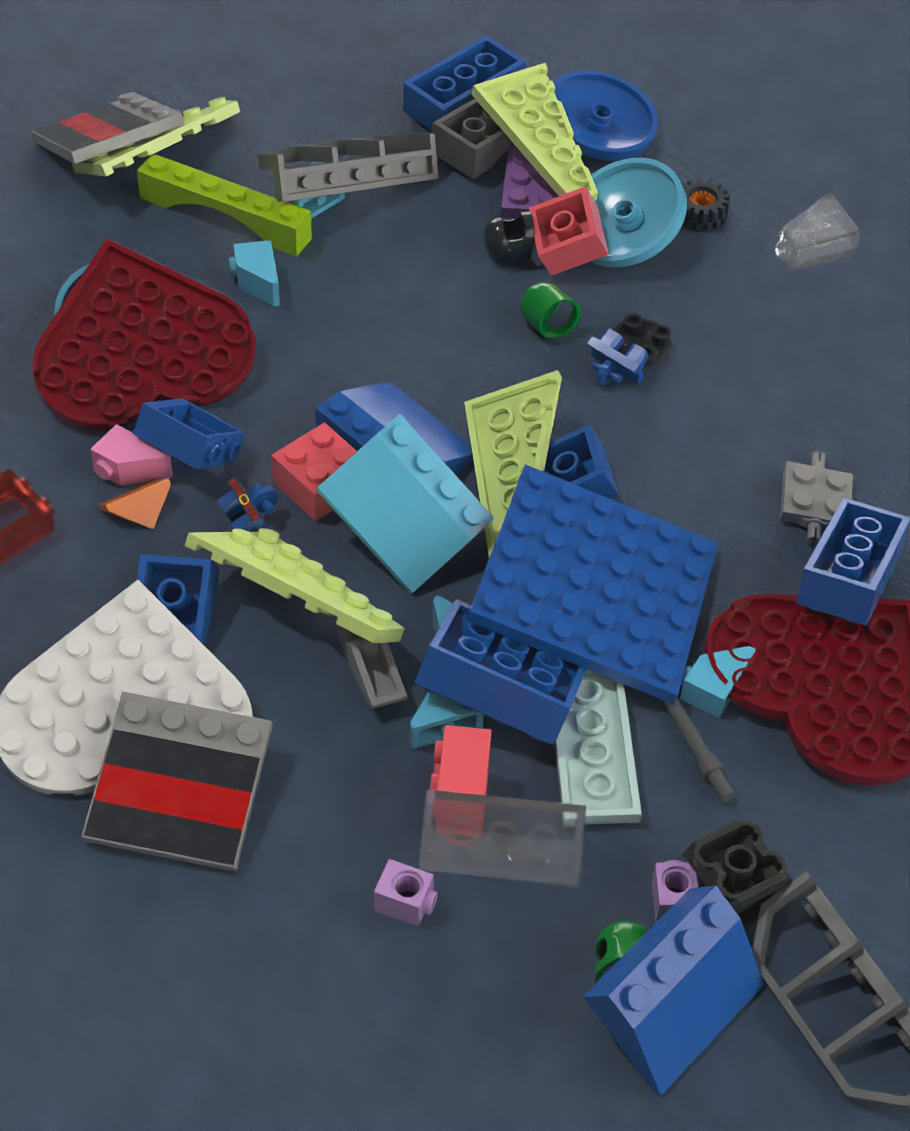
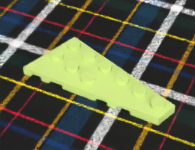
[472,63,598,202]
[71,97,240,177]
[464,370,562,557]
[185,528,404,643]

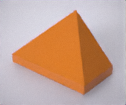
[98,478,171,529]

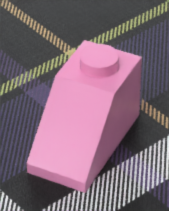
[90,424,173,486]

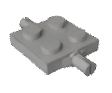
[780,451,853,547]

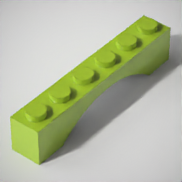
[137,154,312,257]

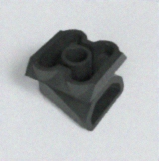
[683,818,793,928]

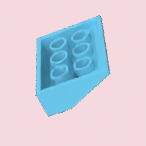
[315,414,494,595]

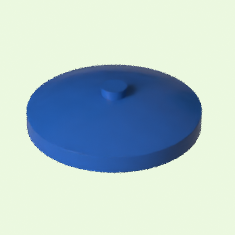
[553,70,658,161]

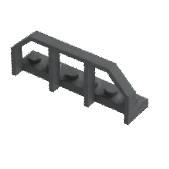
[257,133,439,202]
[752,871,910,1110]

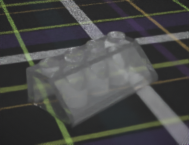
[419,789,586,886]

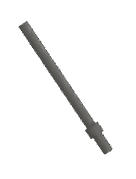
[661,697,735,802]

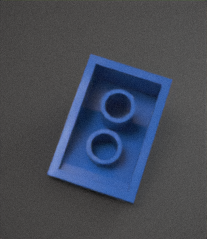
[544,424,619,499]
[137,554,220,646]

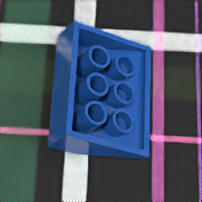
[315,382,474,475]
[414,599,586,745]
[583,885,764,1096]

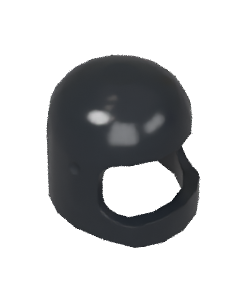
[484,210,534,261]

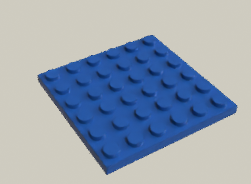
[466,464,718,704]

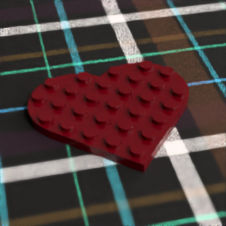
[32,238,256,430]
[704,594,910,786]

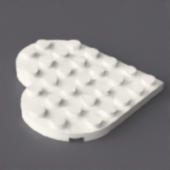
[0,580,253,796]

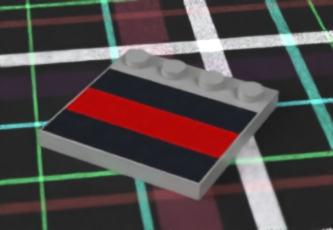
[31,92,184,164]
[81,691,273,872]

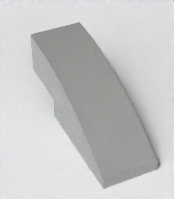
[336,624,407,709]

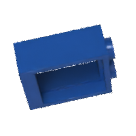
[133,398,245,469]

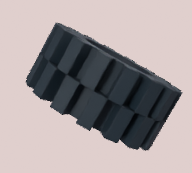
[682,178,730,232]

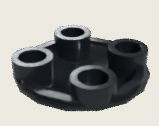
[612,313,671,366]

